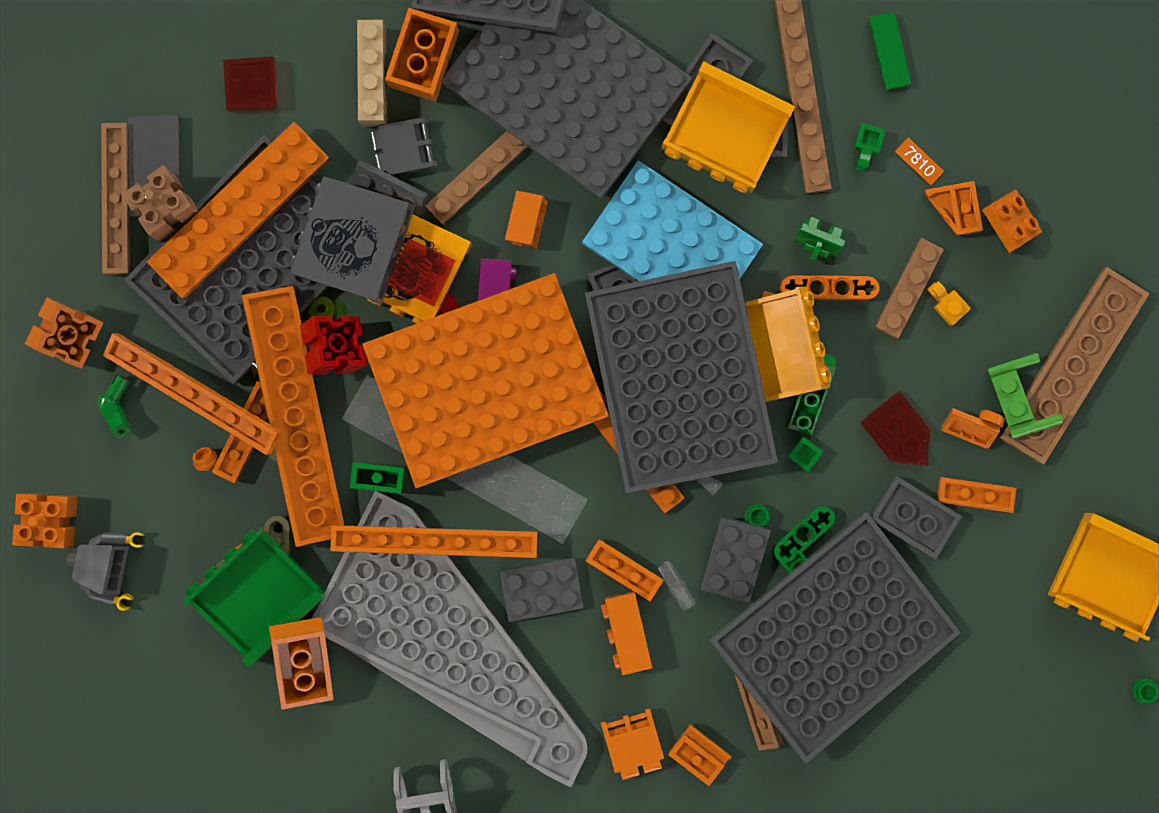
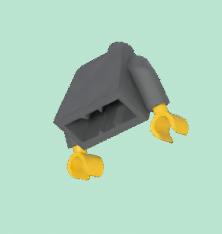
[66,532,145,611]

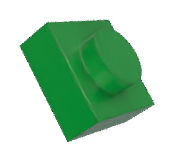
[787,437,823,472]

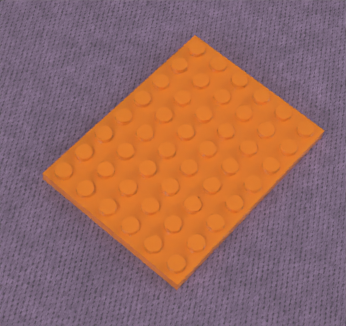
[362,273,609,488]

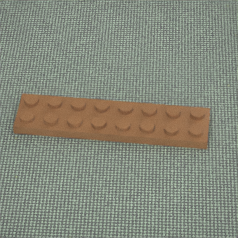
[998,267,1150,465]

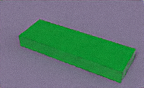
[868,12,911,91]

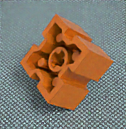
[25,297,103,369]
[12,493,78,548]

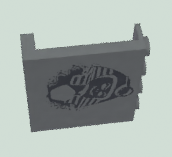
[290,176,415,304]

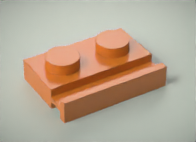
[668,724,732,786]

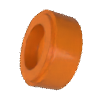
[978,410,1006,428]

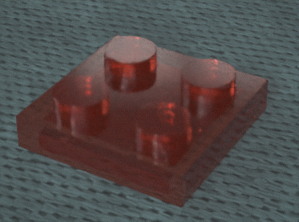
[223,56,278,112]
[387,239,456,307]

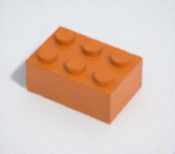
[385,8,459,102]
[269,617,334,710]

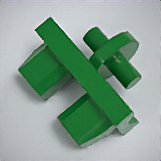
[794,217,845,261]

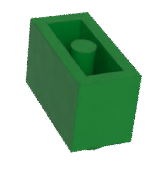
[350,462,407,494]

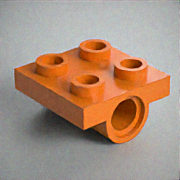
[982,189,1042,253]

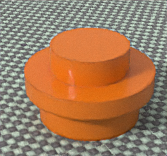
[192,447,218,471]

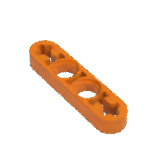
[780,275,880,300]

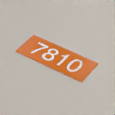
[895,137,945,185]

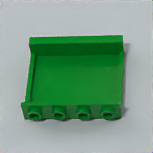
[182,527,325,668]

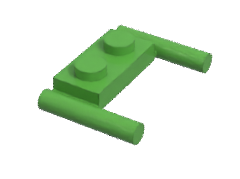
[987,353,1063,439]

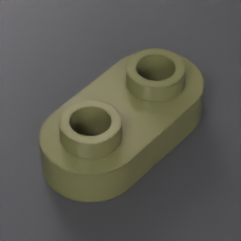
[264,515,292,555]

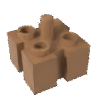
[121,165,199,242]

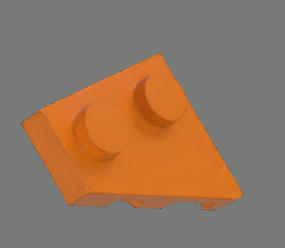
[925,181,983,236]

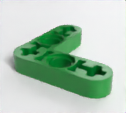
[773,506,835,573]

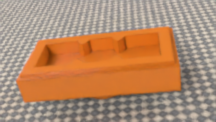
[941,408,1000,449]

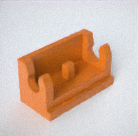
[505,191,548,250]

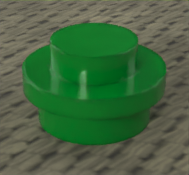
[744,504,770,527]
[1132,678,1159,704]

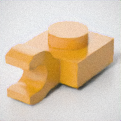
[927,281,971,326]

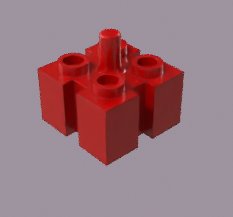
[300,316,367,375]

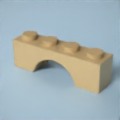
[357,20,387,128]

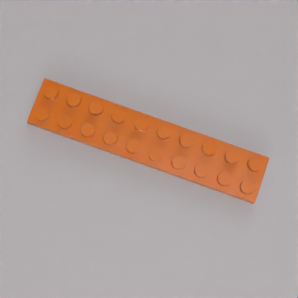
[242,286,344,547]

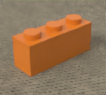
[601,591,652,675]

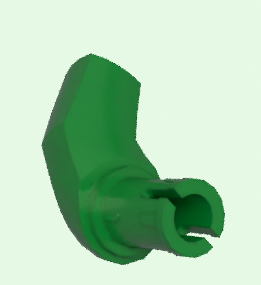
[97,374,131,438]

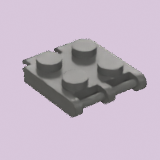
[370,117,438,176]

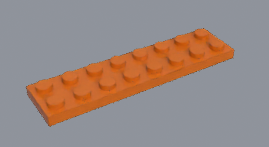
[147,122,331,299]

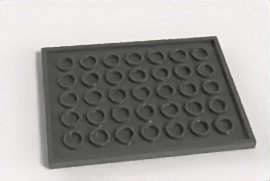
[442,0,692,200]
[124,135,329,385]
[585,261,778,493]
[708,512,960,764]

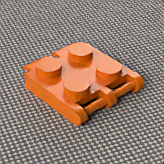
[601,708,664,780]

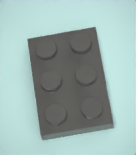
[870,476,962,560]
[700,516,771,603]
[500,558,584,622]

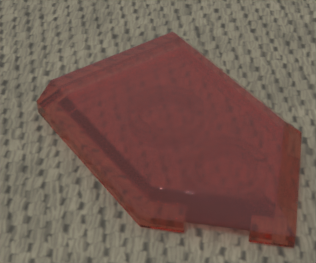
[859,391,931,466]

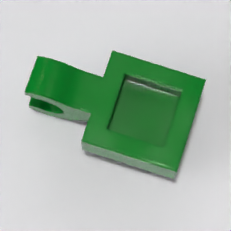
[853,123,886,172]

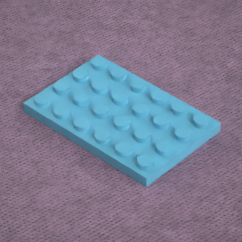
[582,160,763,282]

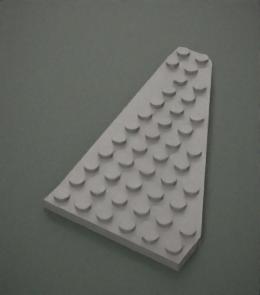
[312,491,587,787]

